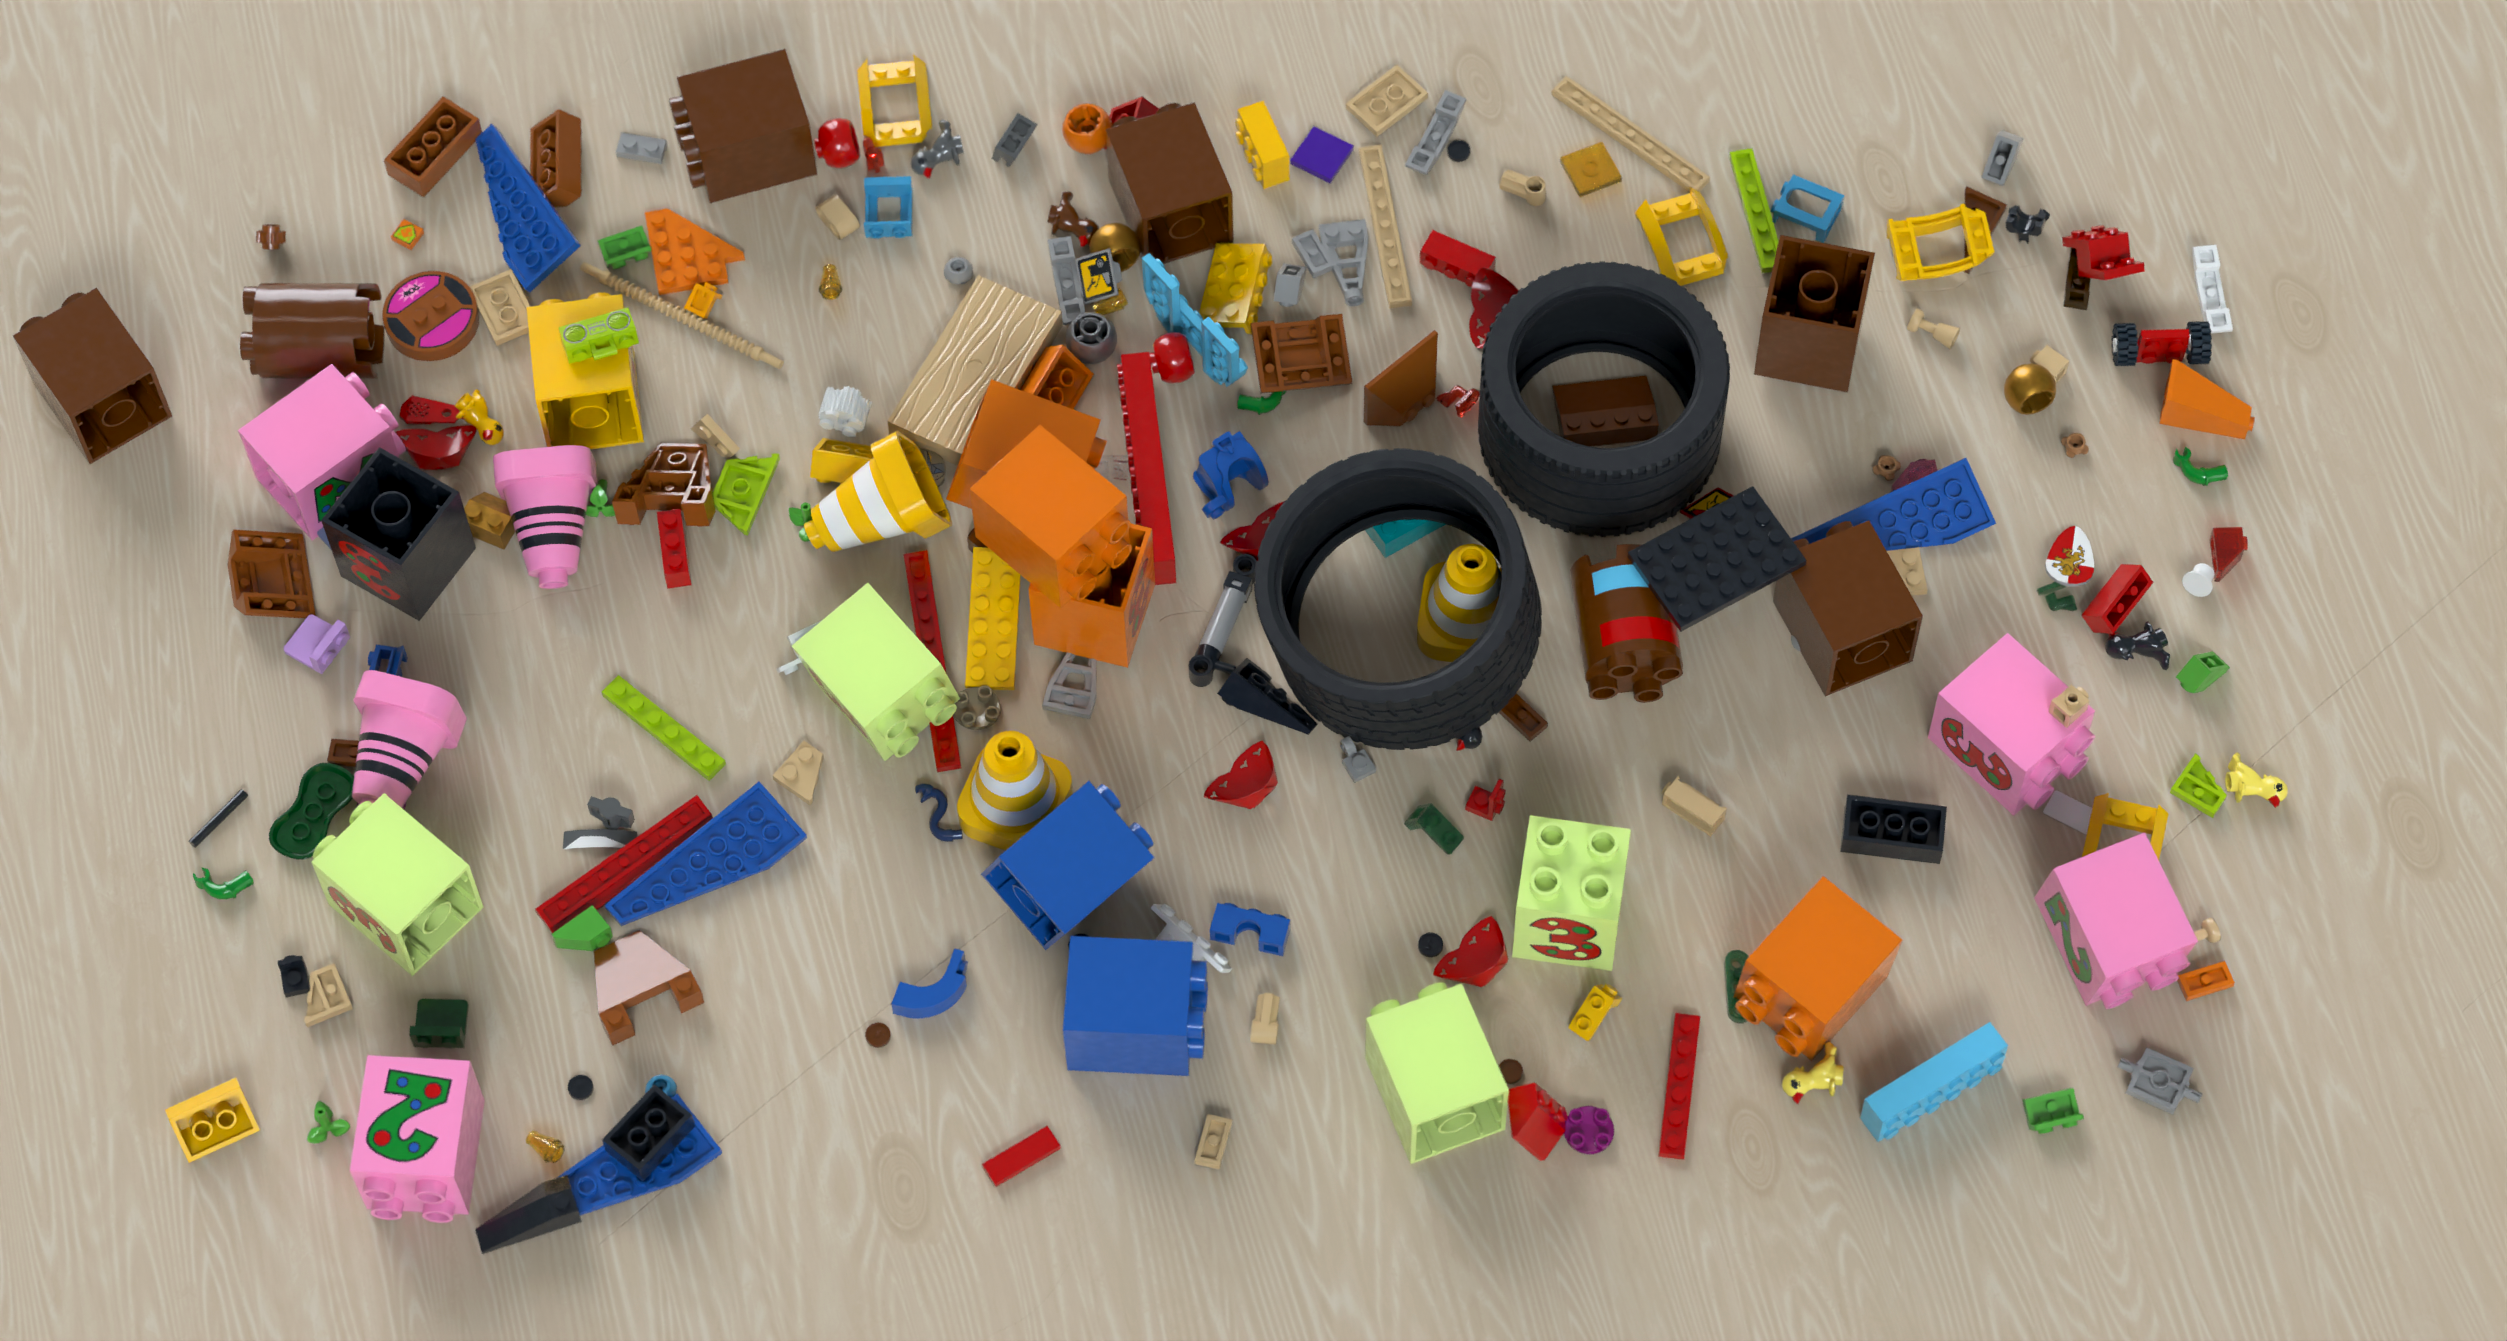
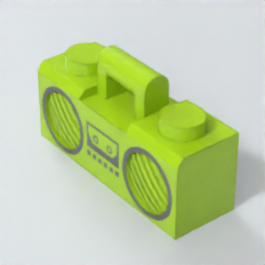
[558,307,639,364]

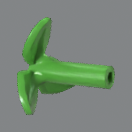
[586,479,615,517]
[788,502,812,542]
[307,1101,350,1143]

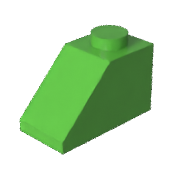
[2176,651,2230,693]
[551,905,613,951]

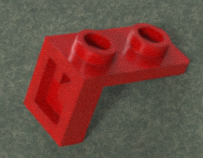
[1465,779,1506,821]

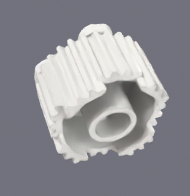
[818,386,872,437]

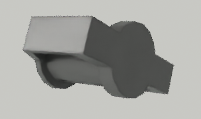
[587,796,635,830]

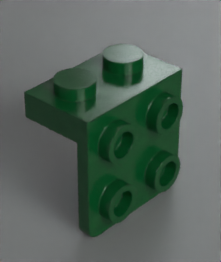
[409,999,469,1049]

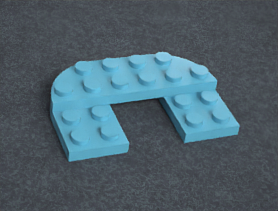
[1142,253,1248,387]

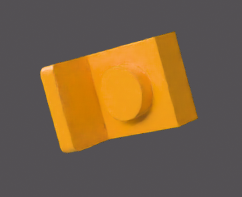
[684,282,723,319]

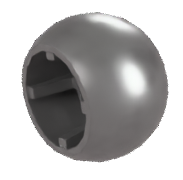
[1066,313,1117,364]

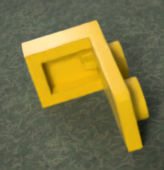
[1568,983,1623,1041]

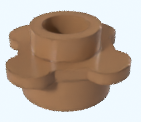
[2061,433,2089,458]
[1873,455,1901,481]

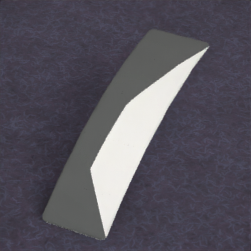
[563,829,637,849]

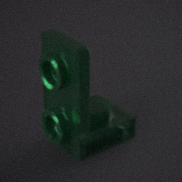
[1404,803,1464,855]

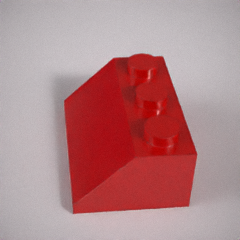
[1508,1082,1567,1161]

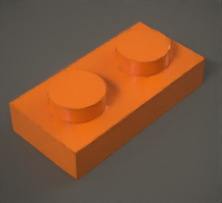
[2177,961,2235,1001]

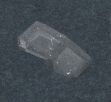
[1095,455,1130,482]

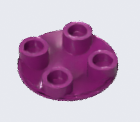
[1564,1106,1614,1155]

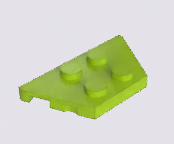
[713,453,780,536]

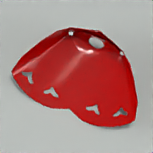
[1469,267,1518,349]
[395,425,477,470]
[1220,501,1285,561]
[1204,741,1278,809]
[1433,916,1508,987]

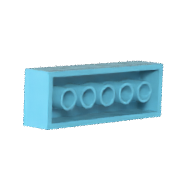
[1860,1022,2008,1142]

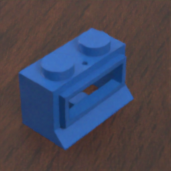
[368,644,408,677]

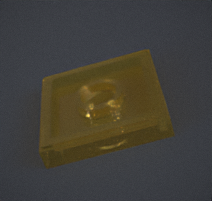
[1560,142,1622,197]

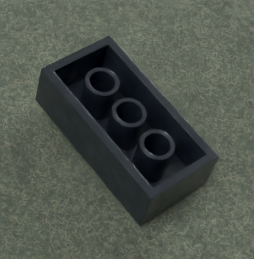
[1840,794,1947,864]

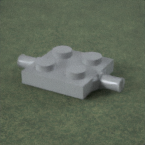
[2117,1047,2203,1114]

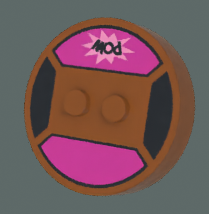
[382,271,479,361]

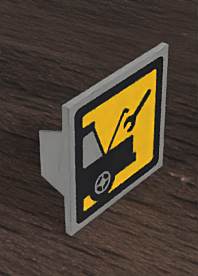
[1075,248,1122,305]

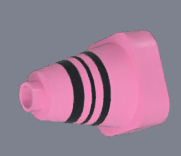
[493,445,597,589]
[352,670,467,808]

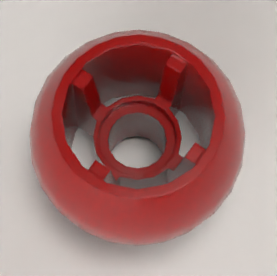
[814,118,860,169]
[1149,332,1195,384]

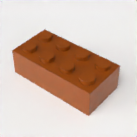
[384,96,482,198]

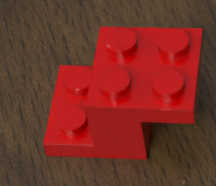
[2062,225,2145,280]

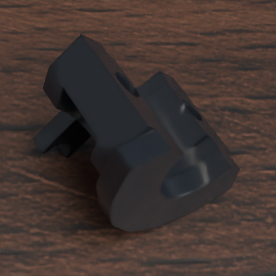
[2006,205,2050,244]

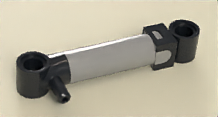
[1188,554,1256,687]

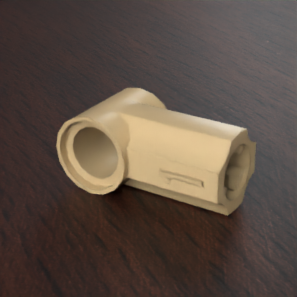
[1499,169,1546,206]
[1250,993,1280,1045]

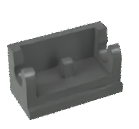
[992,113,1038,167]

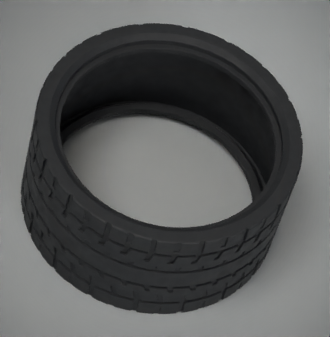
[1254,448,1542,750]

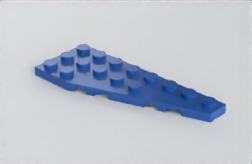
[475,124,581,293]
[1791,458,1996,551]
[605,781,807,926]
[557,1094,722,1216]

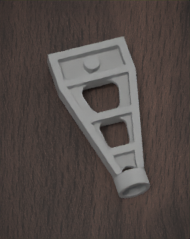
[1319,219,1368,306]
[1042,652,1096,719]

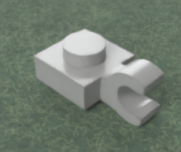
[1340,736,1376,783]

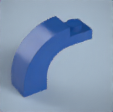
[891,949,968,1019]

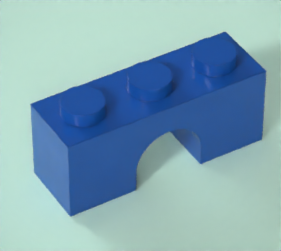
[1210,903,1290,956]

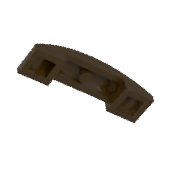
[2063,248,2091,310]

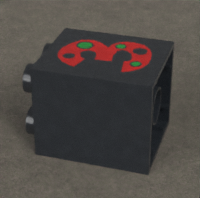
[321,447,476,621]

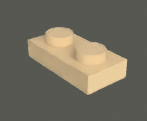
[1195,1114,1232,1170]

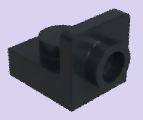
[277,955,310,998]

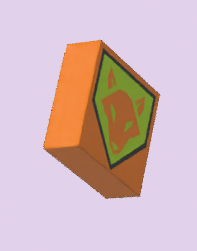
[391,219,424,250]

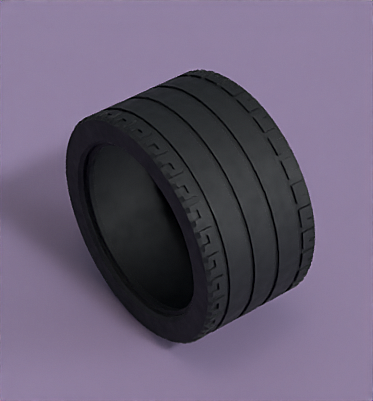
[1478,261,1730,537]

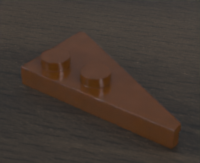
[1964,186,2007,274]

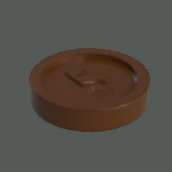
[865,1022,891,1048]
[1498,1059,1523,1084]

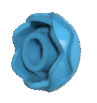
[645,1075,677,1098]

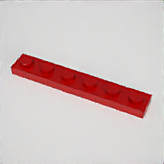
[1658,1013,1701,1160]

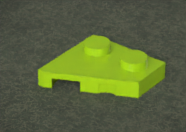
[2170,753,2227,818]

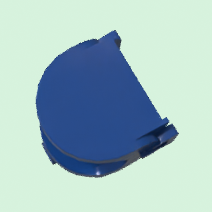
[1193,431,1269,520]

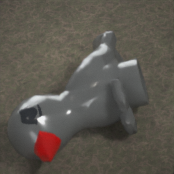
[911,120,964,179]

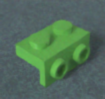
[597,225,652,270]
[2022,1088,2084,1134]

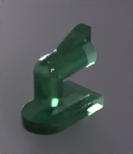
[2037,582,2077,611]

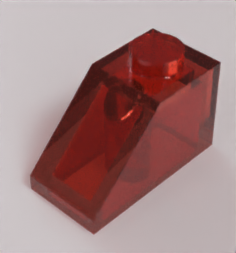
[2209,527,2248,582]

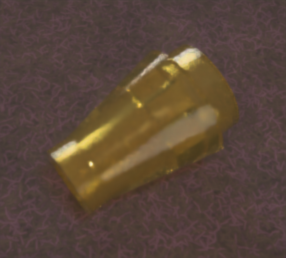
[819,264,842,300]
[1092,288,1128,316]
[526,1130,565,1163]

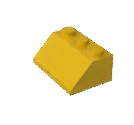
[810,438,873,485]
[165,1078,260,1163]

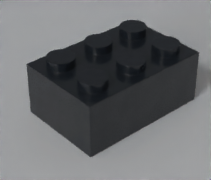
[602,1084,695,1181]

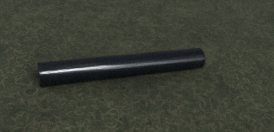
[189,789,248,848]

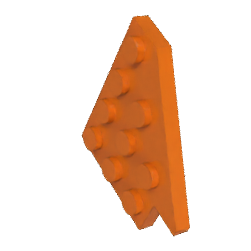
[645,208,745,295]

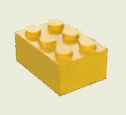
[1235,100,1289,189]

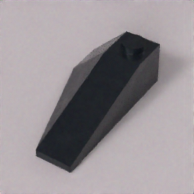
[1217,658,1318,735]
[475,1175,582,1254]

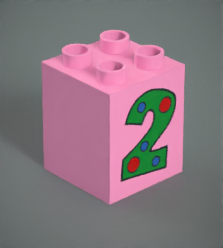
[238,364,406,541]
[2034,832,2198,1009]
[350,1055,485,1223]

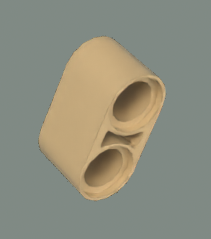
[815,194,860,240]

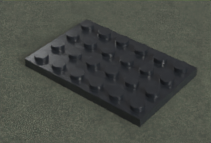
[1628,486,1807,632]

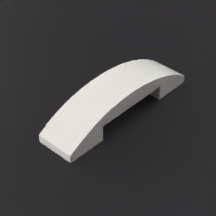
[2192,245,2233,333]

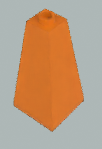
[2159,359,2255,439]

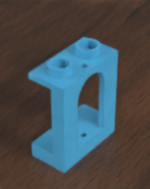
[1771,175,1845,243]
[864,176,913,239]

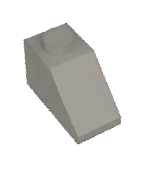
[1981,130,2024,186]
[1274,263,1307,307]

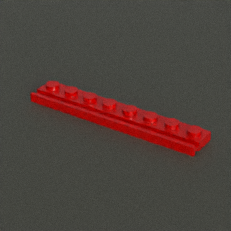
[535,795,713,933]

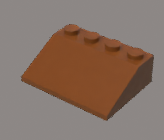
[1552,375,1659,447]

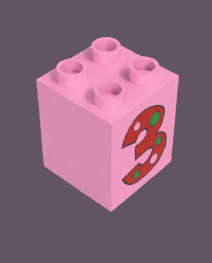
[1928,633,2095,816]

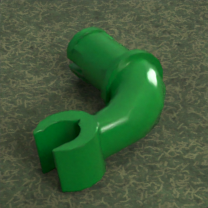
[1237,391,1287,415]
[2173,447,2228,486]
[193,867,254,900]

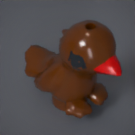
[1047,191,1100,247]

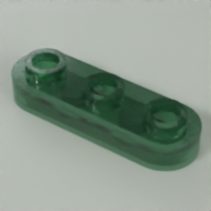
[1724,950,1749,1024]

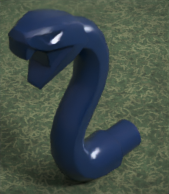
[915,783,963,842]

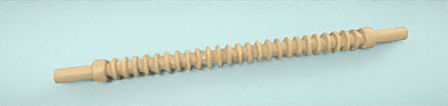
[580,262,784,369]

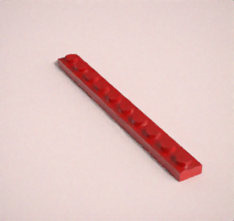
[903,550,962,773]

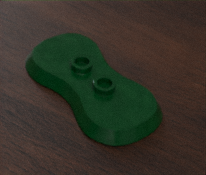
[269,763,354,860]

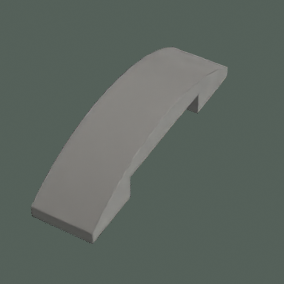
[1405,90,1466,175]
[1048,236,1085,325]

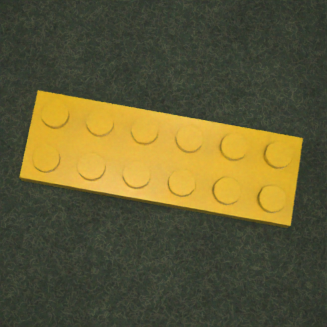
[965,547,1021,690]

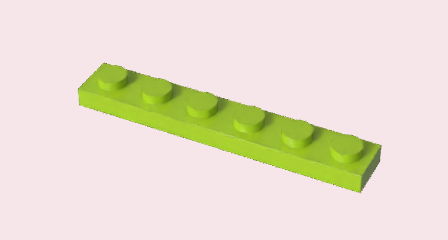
[1729,148,1779,274]
[602,675,726,781]

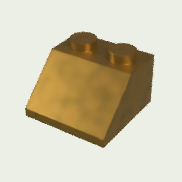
[464,492,515,550]

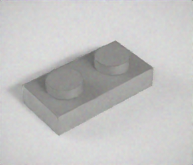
[616,132,667,164]
[1292,229,1334,279]

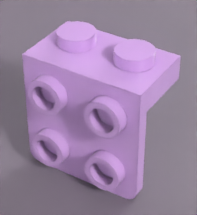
[284,615,350,674]

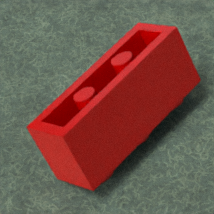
[1420,230,1496,288]
[657,509,692,589]
[2081,564,2154,634]

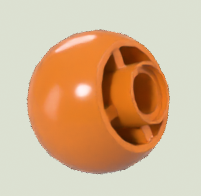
[1062,103,1112,154]

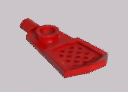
[399,395,464,424]

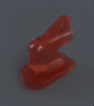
[862,138,884,173]
[1436,385,1480,418]

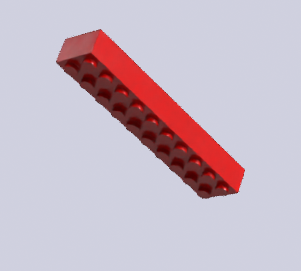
[1117,352,1176,585]

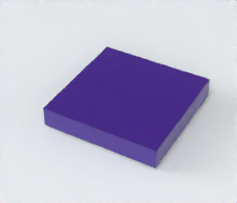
[1290,126,1354,184]

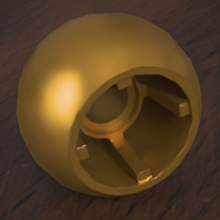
[1090,223,1140,272]
[2004,364,2056,415]

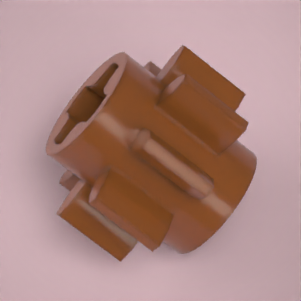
[256,224,286,250]

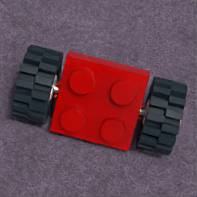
[2112,321,2212,366]

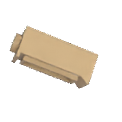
[1662,776,1727,837]

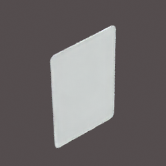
[2043,790,2092,835]

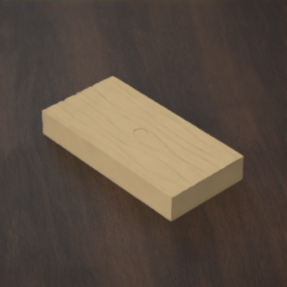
[887,275,1063,466]

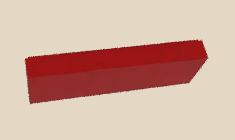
[982,1126,1061,1187]

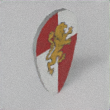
[2045,526,2094,587]

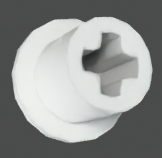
[2182,563,2215,597]

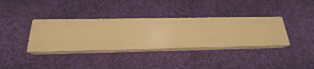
[1551,76,1710,193]
[1359,145,1412,309]

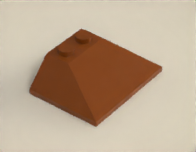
[1250,314,1353,394]
[1364,330,1438,426]
[227,529,316,618]

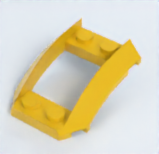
[857,54,932,147]
[1635,187,1728,286]
[1887,204,1994,281]
[2082,793,2169,860]

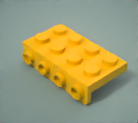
[1199,243,1272,334]

